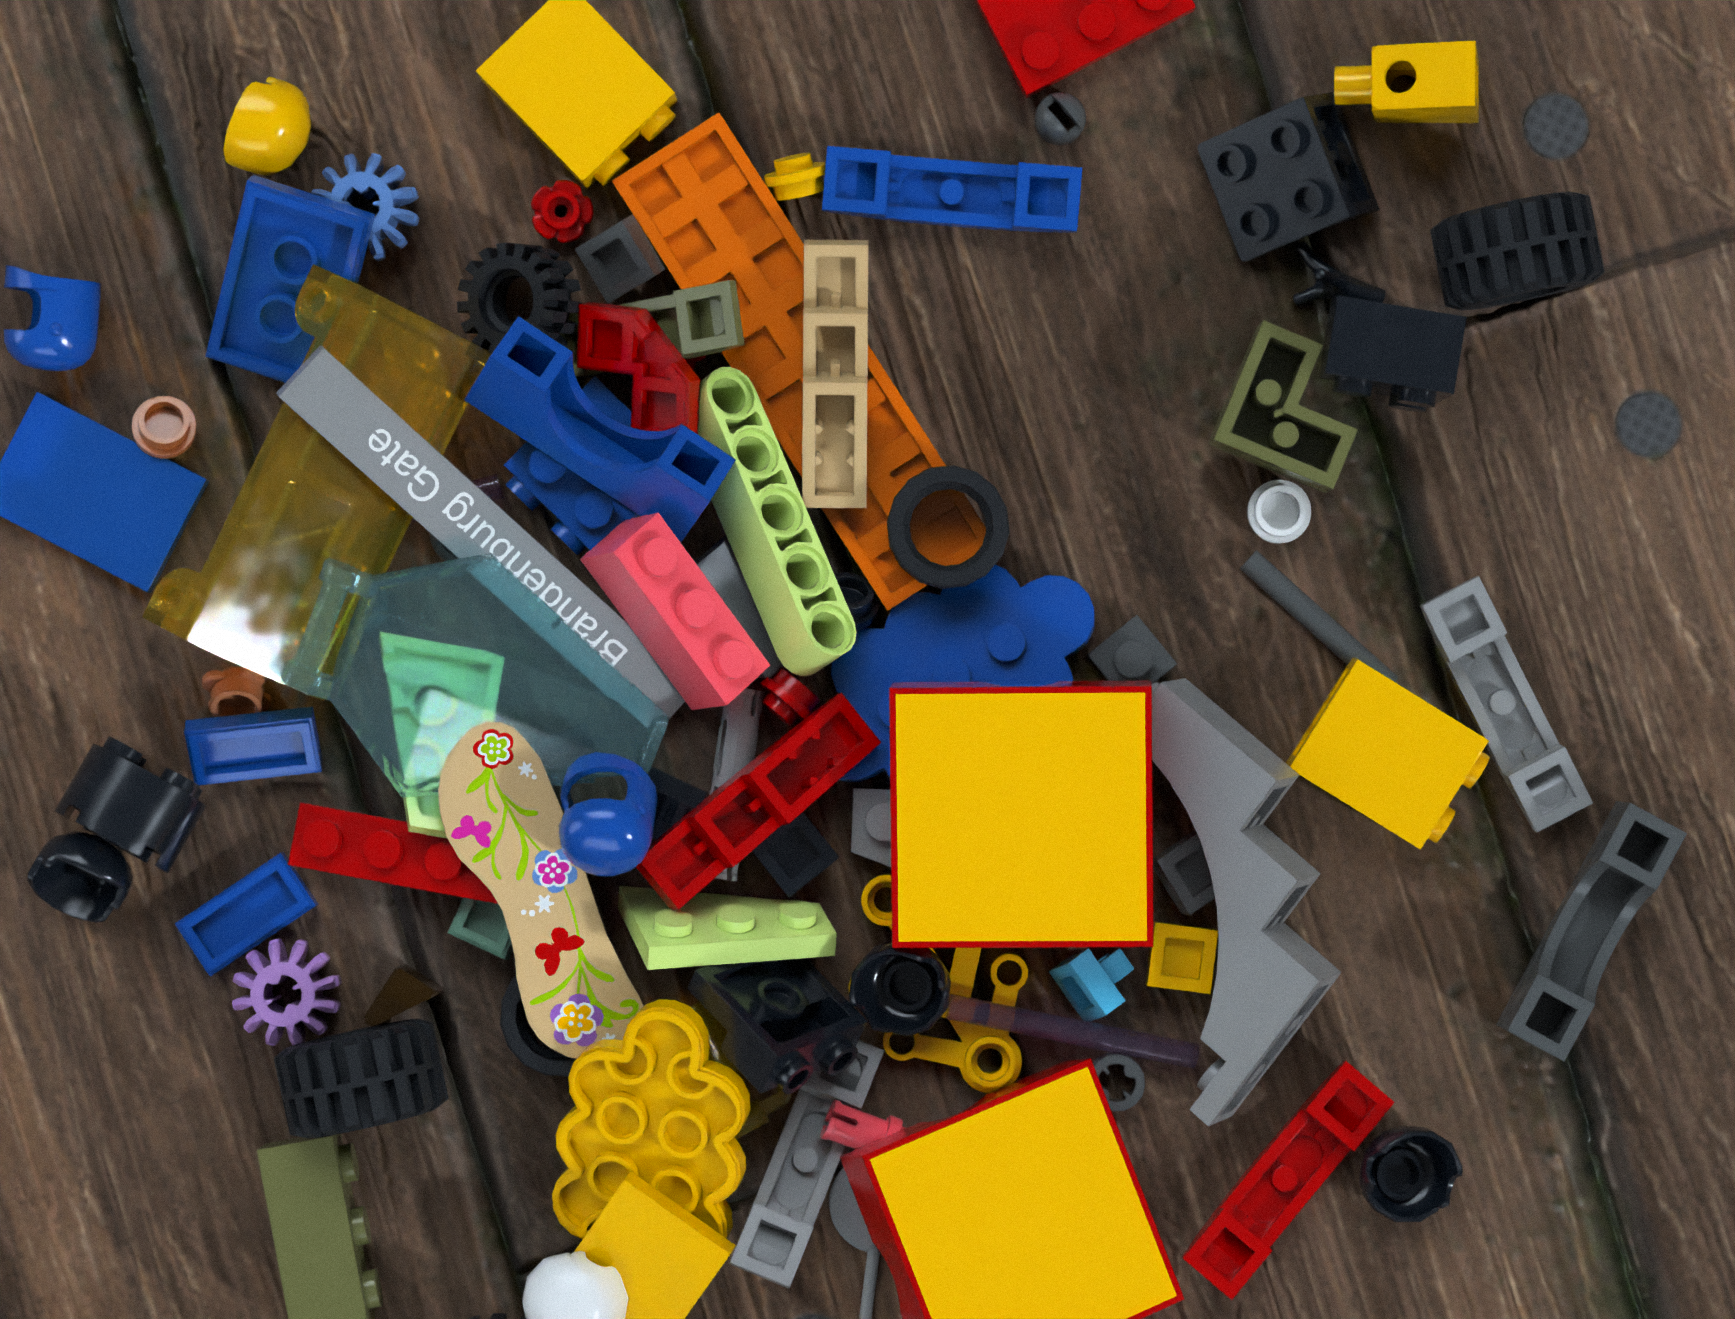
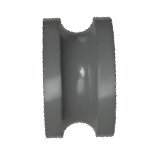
[1093,1052,1145,1112]

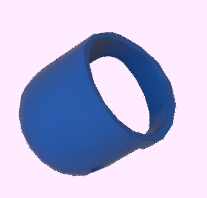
[4,265,102,371]
[559,752,657,876]

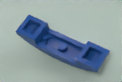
[822,146,1083,233]

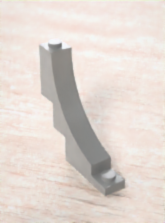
[1152,678,1342,1127]

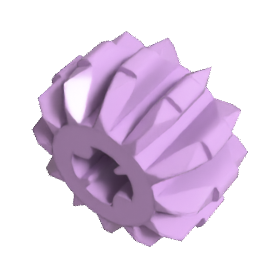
[232,938,342,1046]

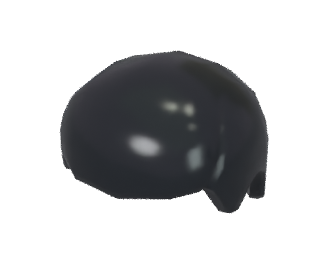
[27,831,133,923]
[849,941,951,1036]
[1359,1125,1463,1222]

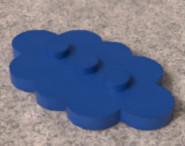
[831,565,1095,782]

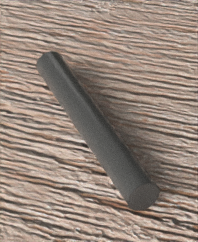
[1239,550,1398,682]

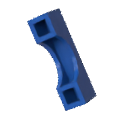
[464,316,736,542]

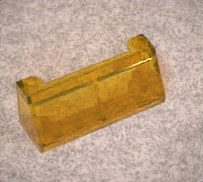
[142,264,492,701]

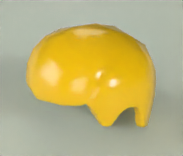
[223,77,311,176]

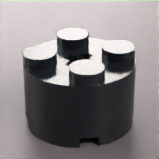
[55,736,206,873]

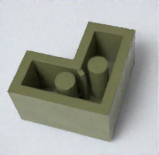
[1208,320,1358,493]

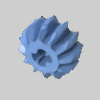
[311,153,419,261]

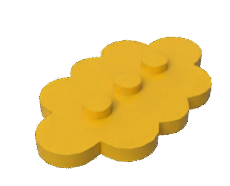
[552,999,751,1239]

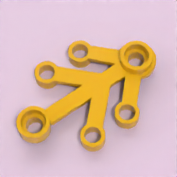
[848,874,1028,1093]

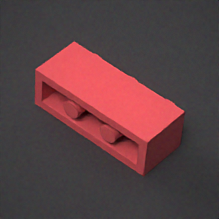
[580,512,770,710]

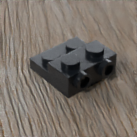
[687,958,868,1094]

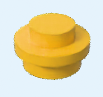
[764,152,826,201]

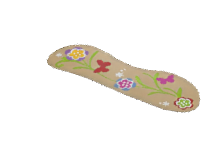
[438,721,643,1059]

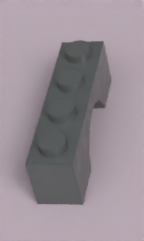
[1496,801,1687,1062]

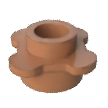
[202,666,271,717]

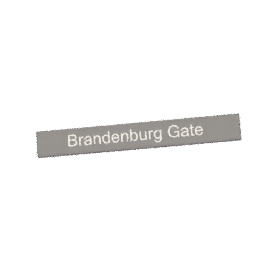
[276,345,685,734]

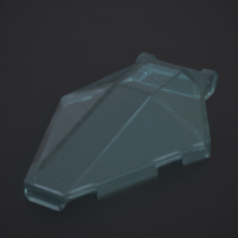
[279,553,668,798]

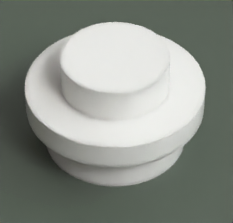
[1247,480,1311,544]

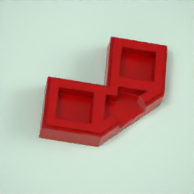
[577,302,700,434]

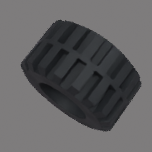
[1430,192,1605,311]
[274,1019,449,1138]

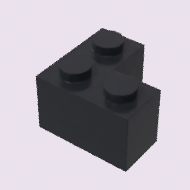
[1318,296,1467,412]

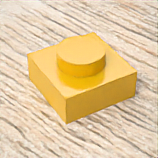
[1145,921,1218,994]

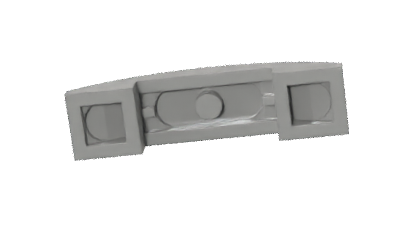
[1420,576,1593,833]
[729,1040,885,1289]

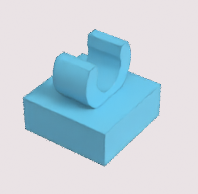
[1049,948,1134,1024]

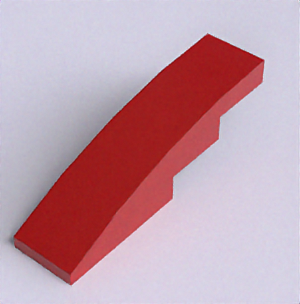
[636,693,881,910]

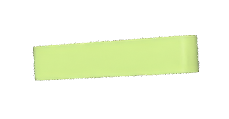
[698,367,857,676]

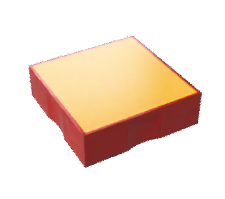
[889,680,1154,948]
[840,1058,1185,1319]

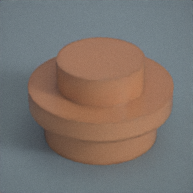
[132,396,196,459]

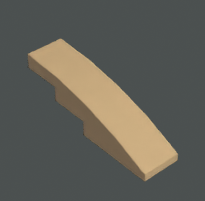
[802,240,868,508]

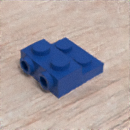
[504,376,639,555]

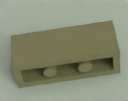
[257,1134,383,1319]

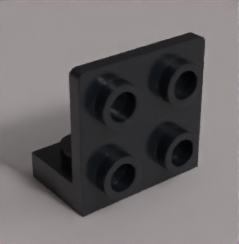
[1198,92,1380,261]

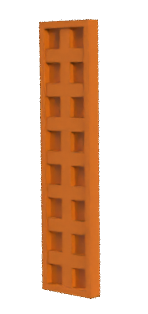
[612,112,986,611]

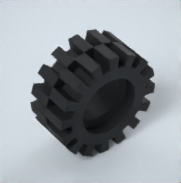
[457,243,582,356]

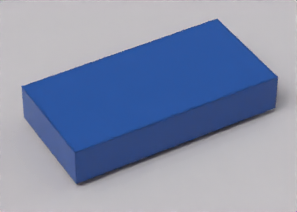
[184,706,323,785]
[175,852,319,976]

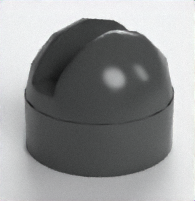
[1035,92,1086,146]

